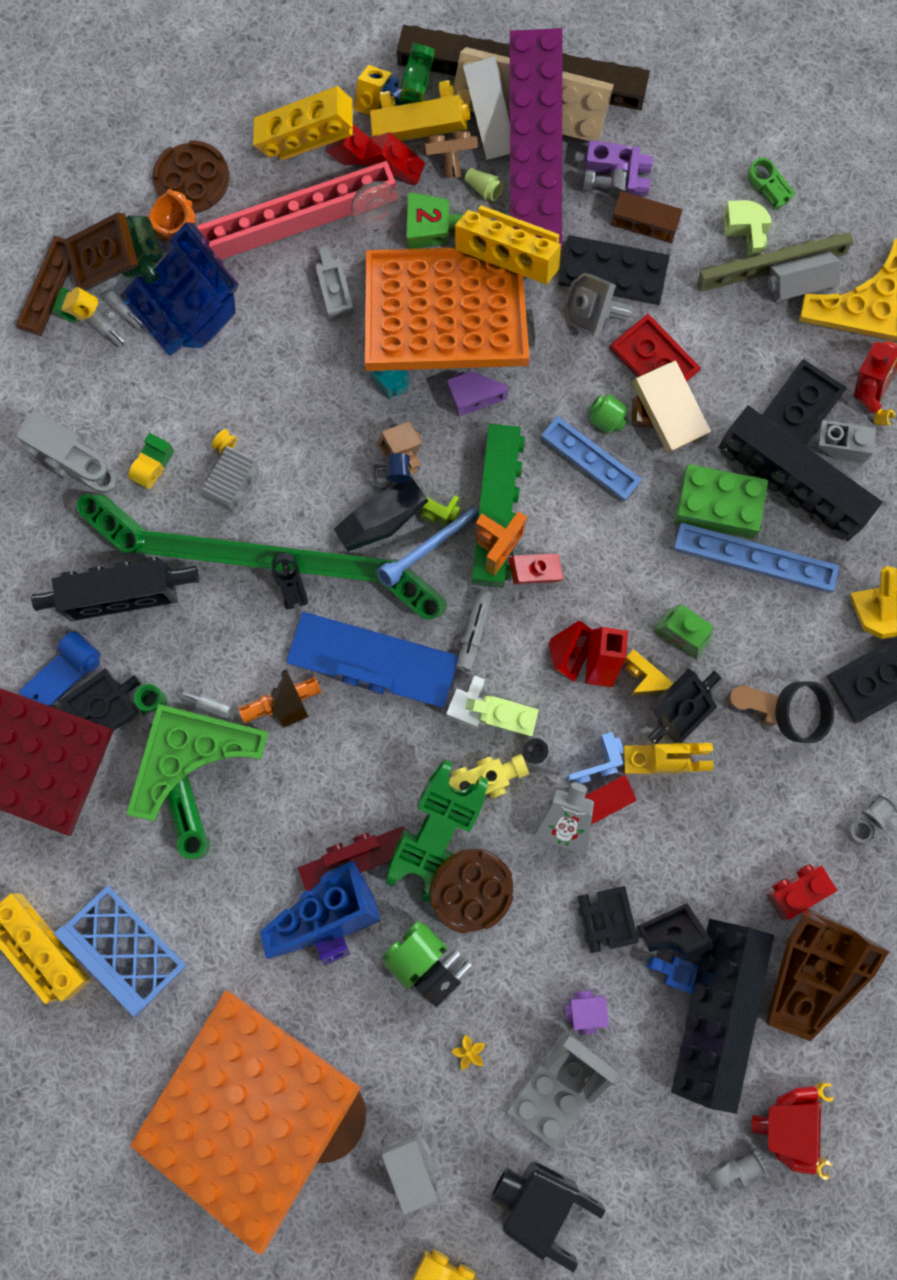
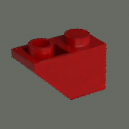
[585,627,628,688]

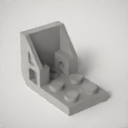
[507,1030,620,1150]

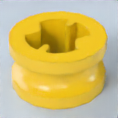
[211,429,238,455]

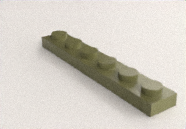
[697,232,853,292]

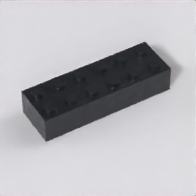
[718,405,883,541]
[671,919,774,1114]

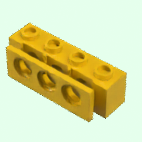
[253,86,353,160]
[455,206,561,285]
[0,893,92,1004]

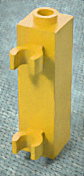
[370,80,470,141]

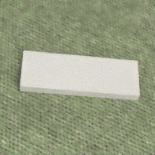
[463,56,510,160]

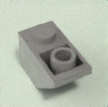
[818,420,876,463]

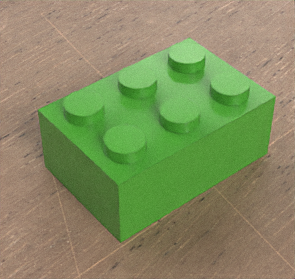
[674,464,768,540]

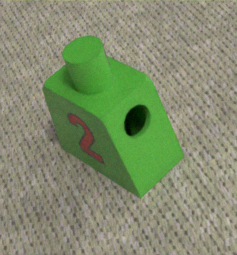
[407,193,463,249]
[654,604,714,660]

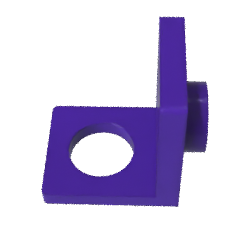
[316,936,351,966]

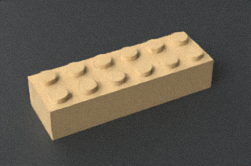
[454,47,614,141]

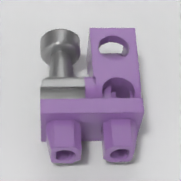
[583,140,653,199]

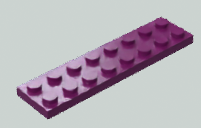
[510,28,563,249]

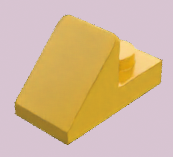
[624,649,673,696]

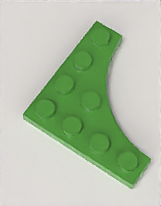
[126,704,268,822]

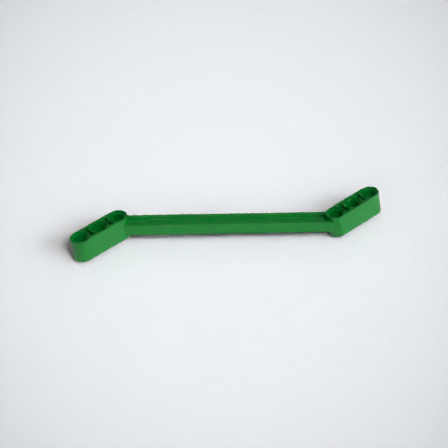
[76,494,447,620]

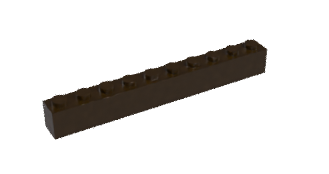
[397,25,650,111]

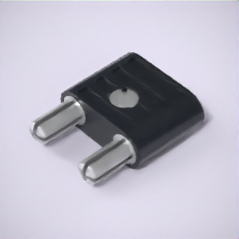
[413,948,473,1008]

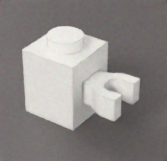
[446,675,485,730]

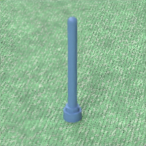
[377,508,479,587]

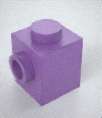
[564,990,609,1035]

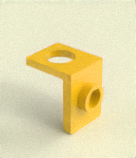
[354,65,391,116]

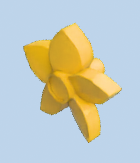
[451,1034,485,1071]

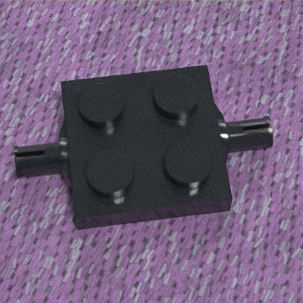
[60,668,141,731]
[647,668,722,744]

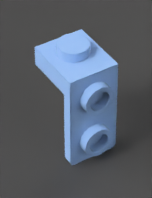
[566,732,623,784]

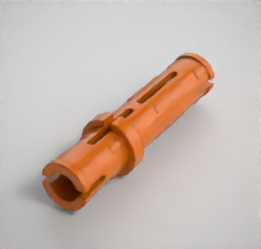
[238,676,322,724]

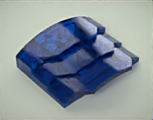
[120,222,239,356]

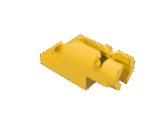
[623,743,714,774]

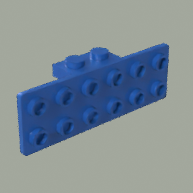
[287,612,459,708]

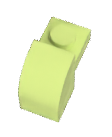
[723,200,772,258]

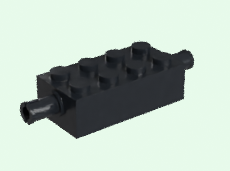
[31,557,199,622]

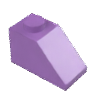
[447,371,508,417]

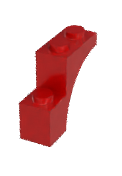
[325,124,425,186]

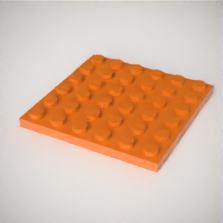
[365,247,530,371]
[130,990,361,1254]

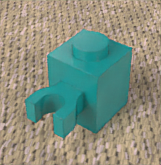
[369,370,410,399]

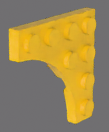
[799,238,897,341]

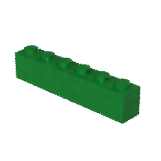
[472,424,525,588]

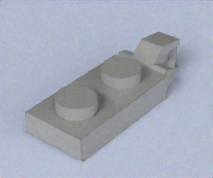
[316,246,354,319]

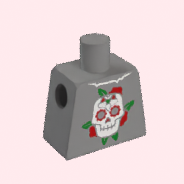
[534,783,594,855]

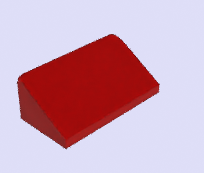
[585,775,637,825]

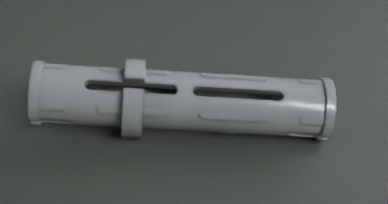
[455,589,493,672]

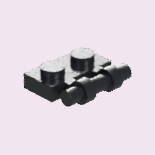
[577,886,639,953]

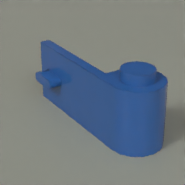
[19,631,101,707]

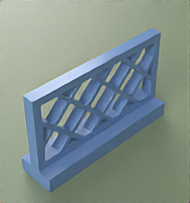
[54,885,186,1018]

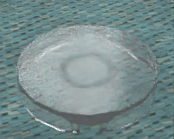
[351,181,403,233]

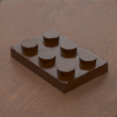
[64,212,138,291]

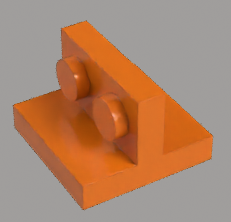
[475,511,528,576]

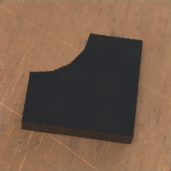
[636,903,714,960]

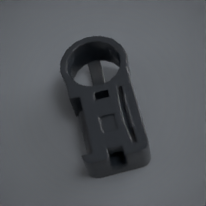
[271,553,308,610]

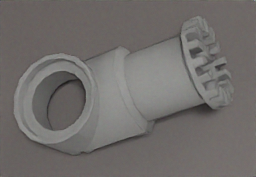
[847,792,897,845]
[705,1147,769,1190]

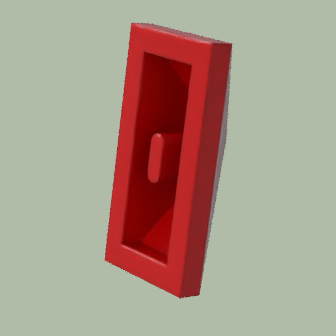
[548,621,592,682]

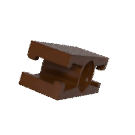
[611,191,683,244]

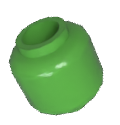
[587,394,628,434]

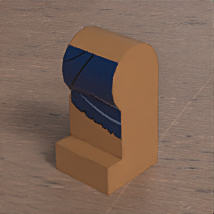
[726,686,779,727]

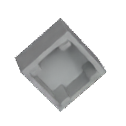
[379,1131,439,1215]

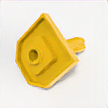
[850,566,897,639]

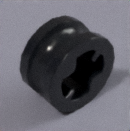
[523,738,549,764]

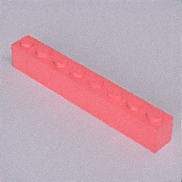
[190,161,397,266]

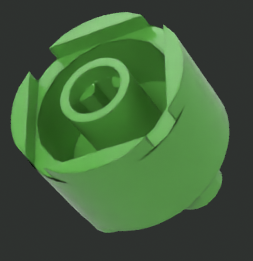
[382,921,449,990]

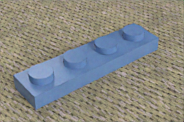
[541,416,642,502]

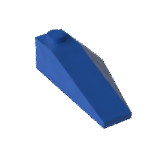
[260,861,381,959]

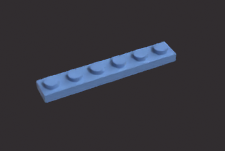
[673,523,840,593]

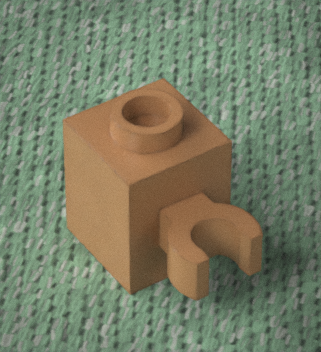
[376,421,422,475]

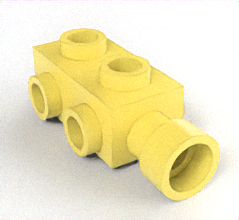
[449,754,529,799]

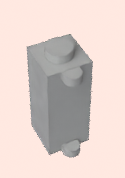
[767,251,840,303]

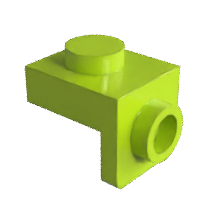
[418,495,461,526]

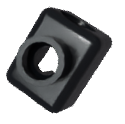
[490,1162,606,1273]

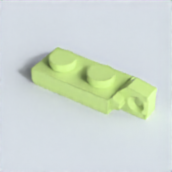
[465,695,539,736]

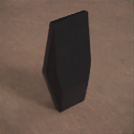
[334,476,429,552]

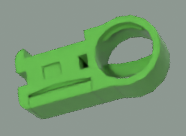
[747,158,795,210]

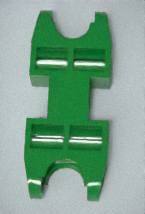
[385,760,488,903]

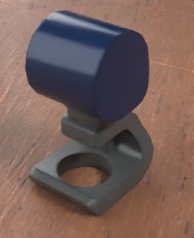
[373,453,411,490]

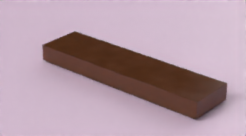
[16,235,71,337]

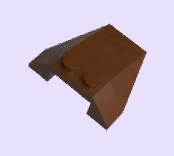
[766,909,889,1041]

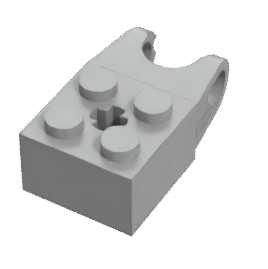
[16,410,117,493]

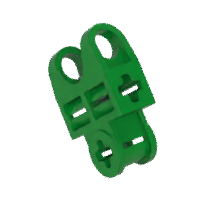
[398,43,435,104]

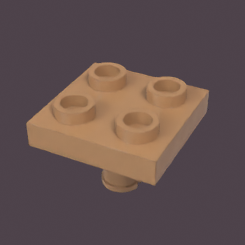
[422,131,478,178]

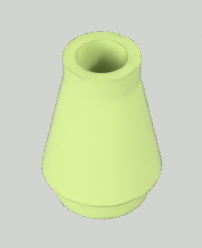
[465,168,503,201]

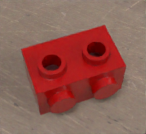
[766,864,838,920]

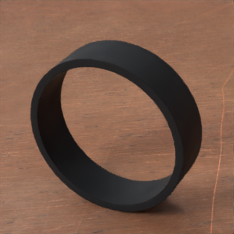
[775,681,834,743]

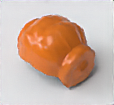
[147,189,196,244]

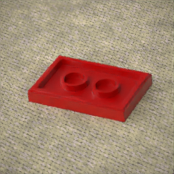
[609,313,701,382]

